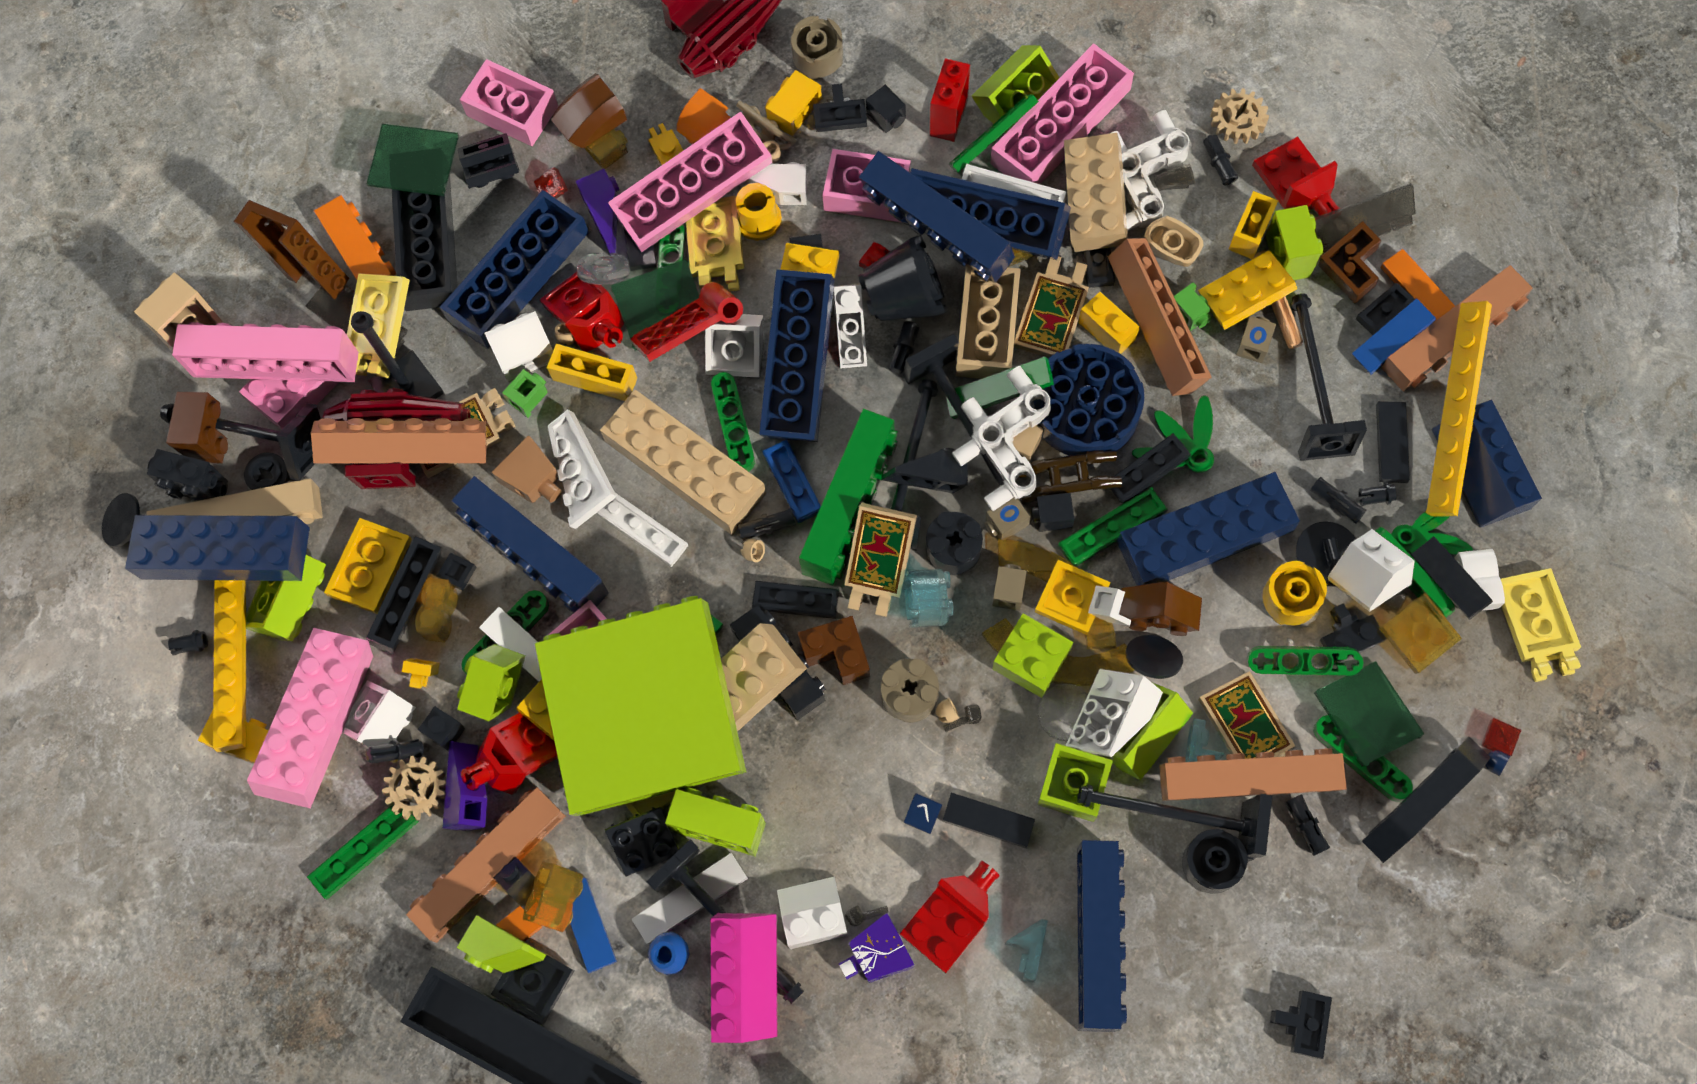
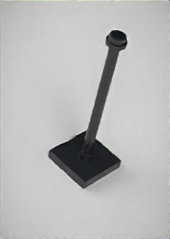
[1291,293,1367,461]
[351,311,444,399]
[903,334,1004,486]
[891,379,938,550]
[160,403,321,481]
[1077,784,1272,862]
[646,839,804,1004]

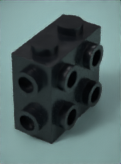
[147,449,228,502]

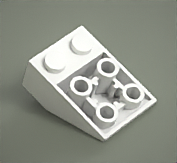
[1066,669,1163,757]

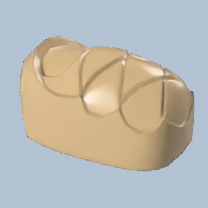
[1143,216,1203,267]

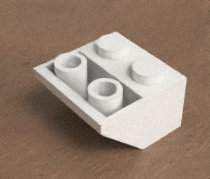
[485,311,553,381]

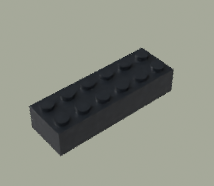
[390,149,458,312]

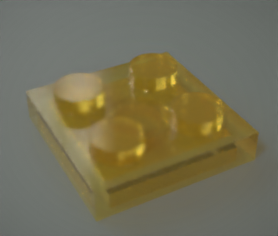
[1379,593,1462,674]

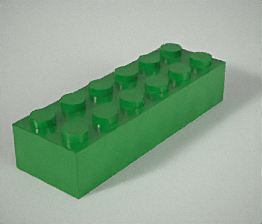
[799,409,898,586]

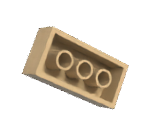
[1064,133,1128,252]
[956,264,1020,379]
[134,272,224,352]
[721,623,807,731]

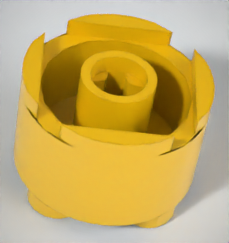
[1262,561,1327,625]

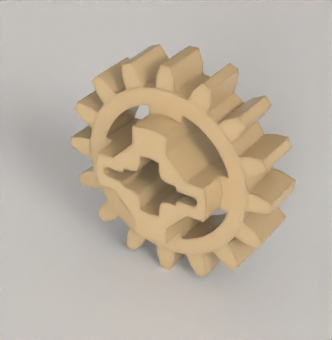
[1210,88,1269,144]
[382,756,446,820]

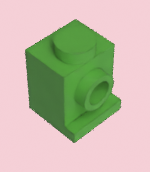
[1174,282,1212,331]
[502,369,548,418]

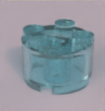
[904,569,953,628]

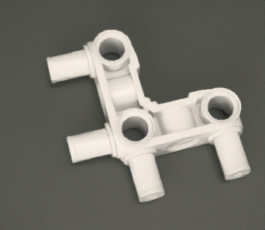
[1111,110,1190,231]
[952,366,1051,511]

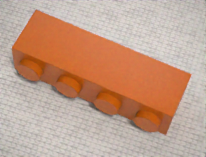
[314,195,396,280]

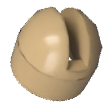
[763,141,781,164]
[555,323,575,346]
[740,539,765,562]
[935,698,960,723]

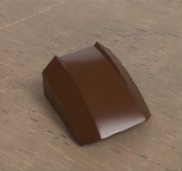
[551,73,627,148]

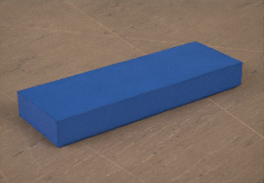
[1352,298,1436,375]
[762,439,821,524]
[558,878,617,973]

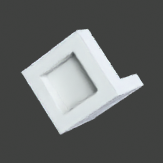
[1088,585,1131,626]

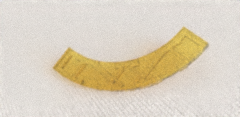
[998,540,1116,649]
[982,618,1135,686]

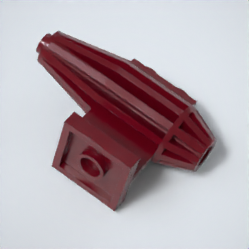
[661,0,782,79]
[323,388,471,489]

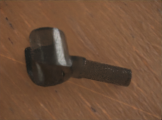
[943,705,982,732]
[845,905,889,927]

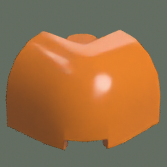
[677,88,731,144]

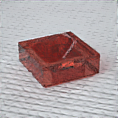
[534,167,568,199]
[1481,718,1521,756]

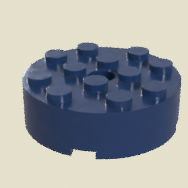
[1031,344,1144,456]

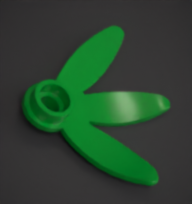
[1132,395,1214,473]
[1391,511,1473,592]

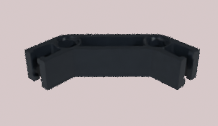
[1362,736,1491,863]

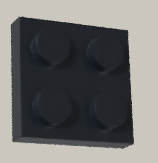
[491,943,575,1025]

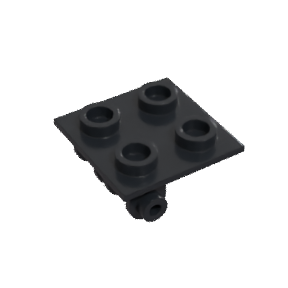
[604,807,679,877]

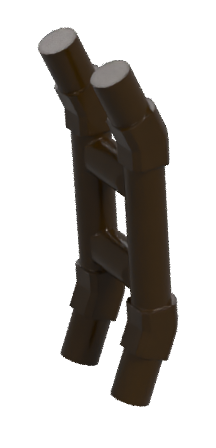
[1019,450,1122,504]

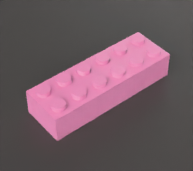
[990,43,1134,184]
[608,112,772,252]
[172,322,359,382]
[247,628,373,809]

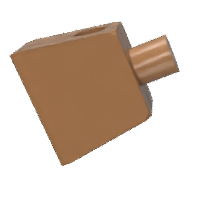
[492,435,562,503]

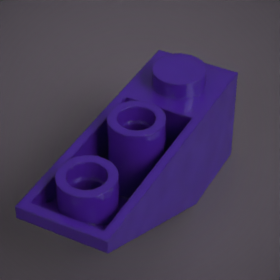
[442,741,487,831]

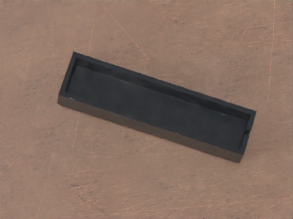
[400,966,647,1084]

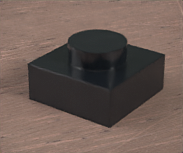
[436,553,477,591]

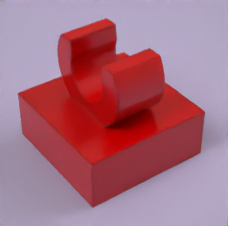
[859,242,890,269]

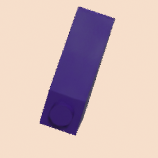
[576,169,620,256]

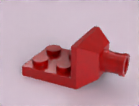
[1252,136,1341,223]
[540,268,626,352]
[461,712,558,795]
[899,860,1000,974]

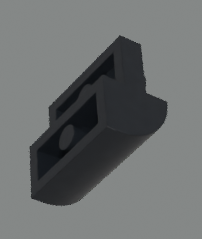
[457,133,520,189]

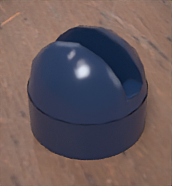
[1486,750,1511,777]

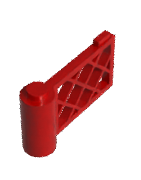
[630,282,743,362]

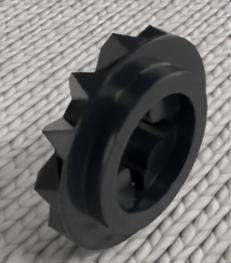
[244,452,289,490]

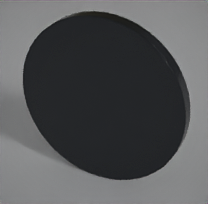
[102,493,140,547]
[1125,635,1183,679]

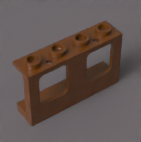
[233,200,350,300]

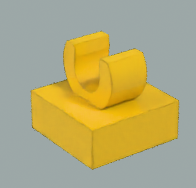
[402,658,440,689]

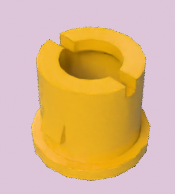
[736,183,782,241]

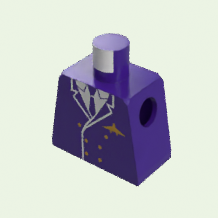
[838,913,914,983]

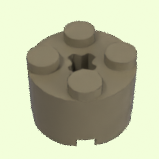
[791,16,843,80]
[881,659,939,723]

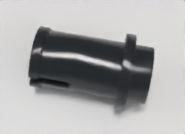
[1358,482,1397,506]
[168,630,208,656]

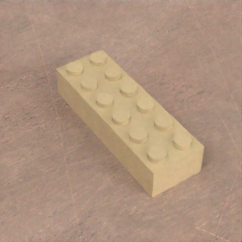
[600,390,766,535]

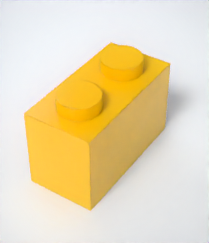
[765,70,822,136]
[1228,191,1279,259]
[1078,292,1139,354]

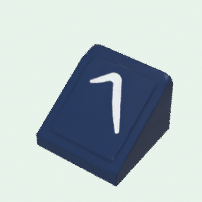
[904,793,942,834]

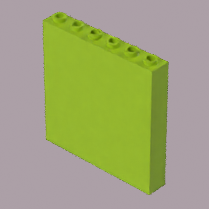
[535,596,746,816]

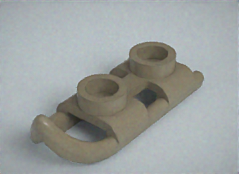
[736,101,797,150]

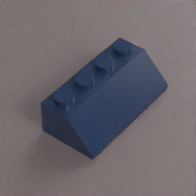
[1432,400,1542,528]

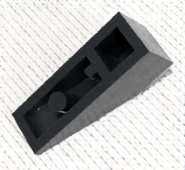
[881,448,968,493]

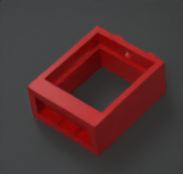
[930,58,970,142]

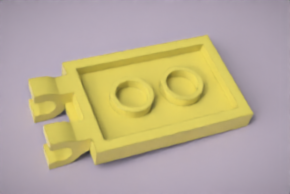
[686,196,744,292]
[347,274,410,378]
[1501,568,1581,682]

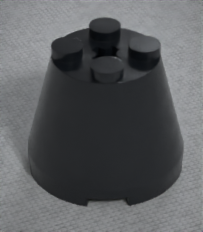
[858,235,947,321]

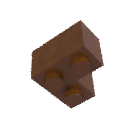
[1318,221,1381,304]
[166,392,228,464]
[1119,582,1202,636]
[798,616,870,685]

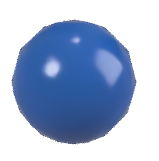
[648,932,690,975]

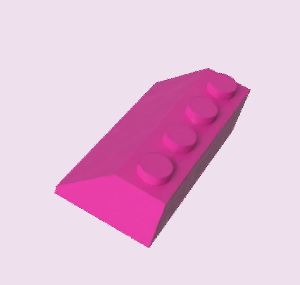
[711,913,778,1043]

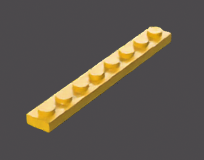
[1426,301,1492,516]
[213,580,246,752]

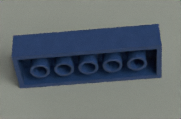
[859,151,1015,283]
[898,168,1071,260]
[440,190,589,349]
[759,269,835,442]
[1117,472,1300,586]
[451,476,609,613]
[125,515,310,581]
[1077,840,1127,1032]

